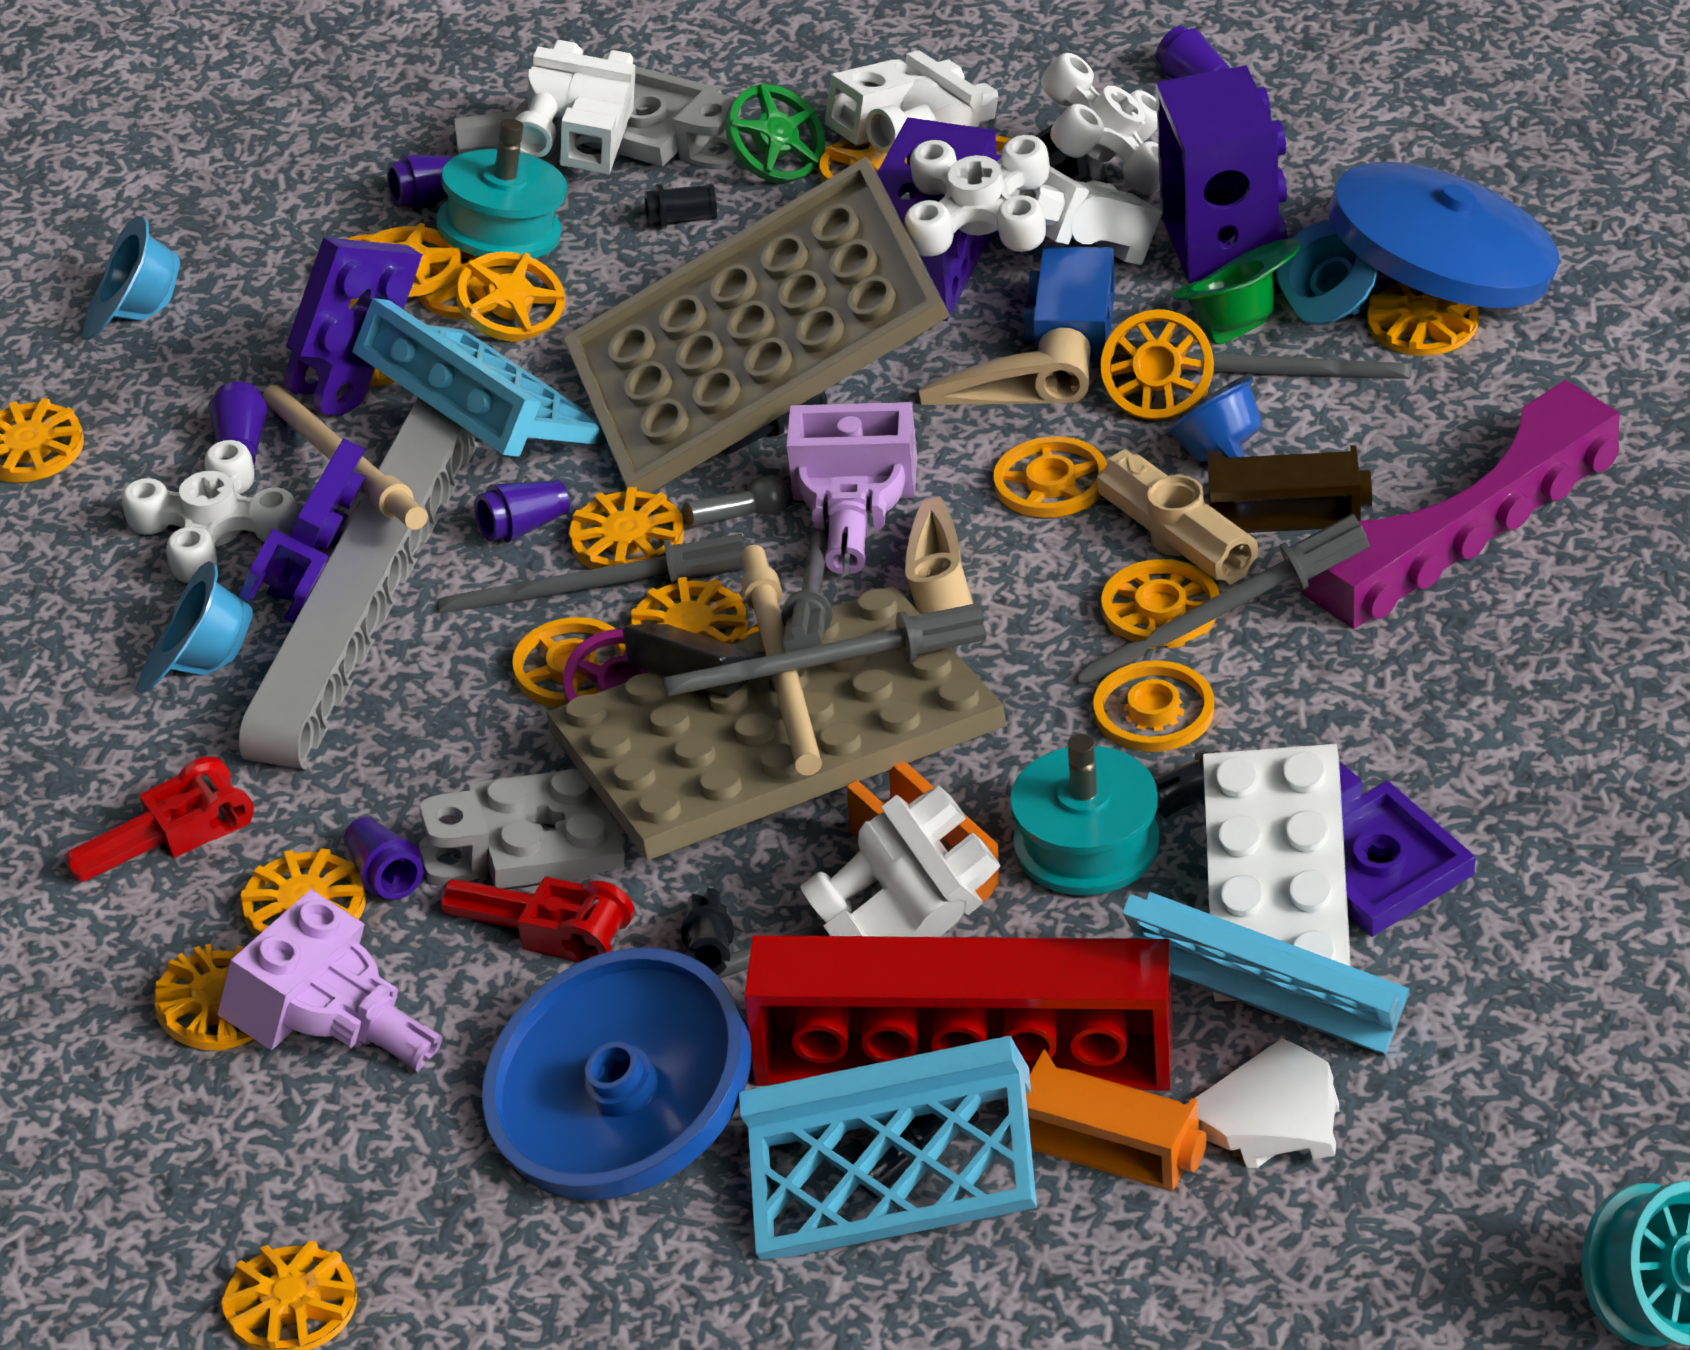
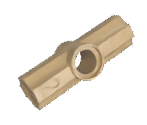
[1097,449,1258,585]

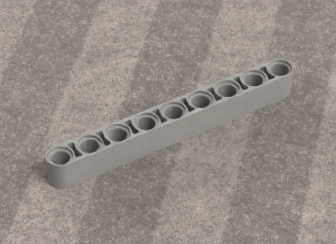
[239,397,479,770]

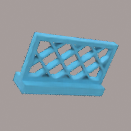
[352,298,607,457]
[1122,892,1410,1055]
[739,1036,1037,1259]

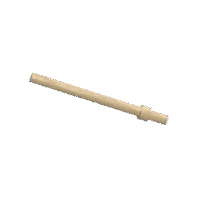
[263,385,428,530]
[741,545,822,776]

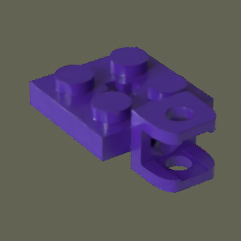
[284,237,423,415]
[239,438,365,624]
[1339,761,1476,937]

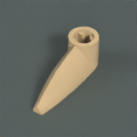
[919,327,1091,405]
[905,496,973,614]

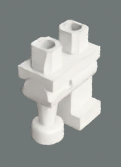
[515,40,636,175]
[824,50,998,153]
[996,161,1162,265]
[800,785,1000,937]

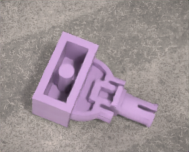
[787,402,917,574]
[217,889,442,1073]

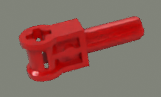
[64,756,254,882]
[441,876,635,963]

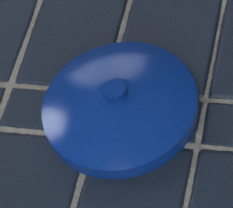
[1328,162,1559,308]
[482,947,751,1200]

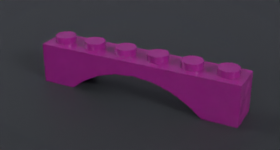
[1301,379,1620,629]

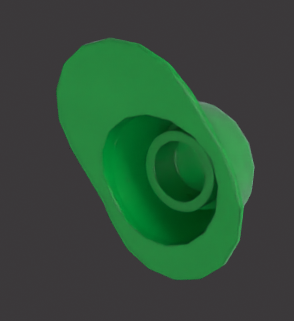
[1173,238,1300,344]

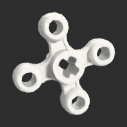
[1041,53,1160,195]
[904,135,1050,257]
[122,440,299,583]

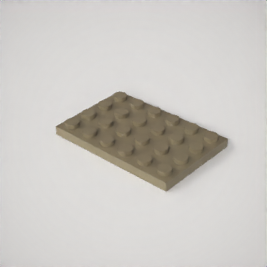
[563,157,950,493]
[546,585,1006,861]

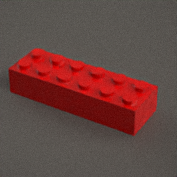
[744,935,1173,1091]

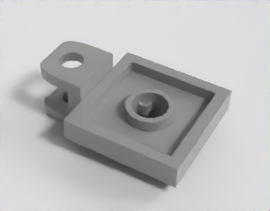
[582,66,747,170]
[419,769,625,888]

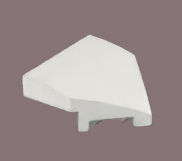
[1185,1038,1339,1168]

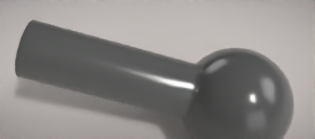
[682,475,792,527]

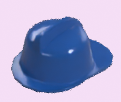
[1165,374,1262,463]

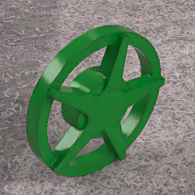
[725,83,825,184]

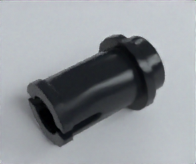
[644,183,717,229]
[1154,749,1221,819]

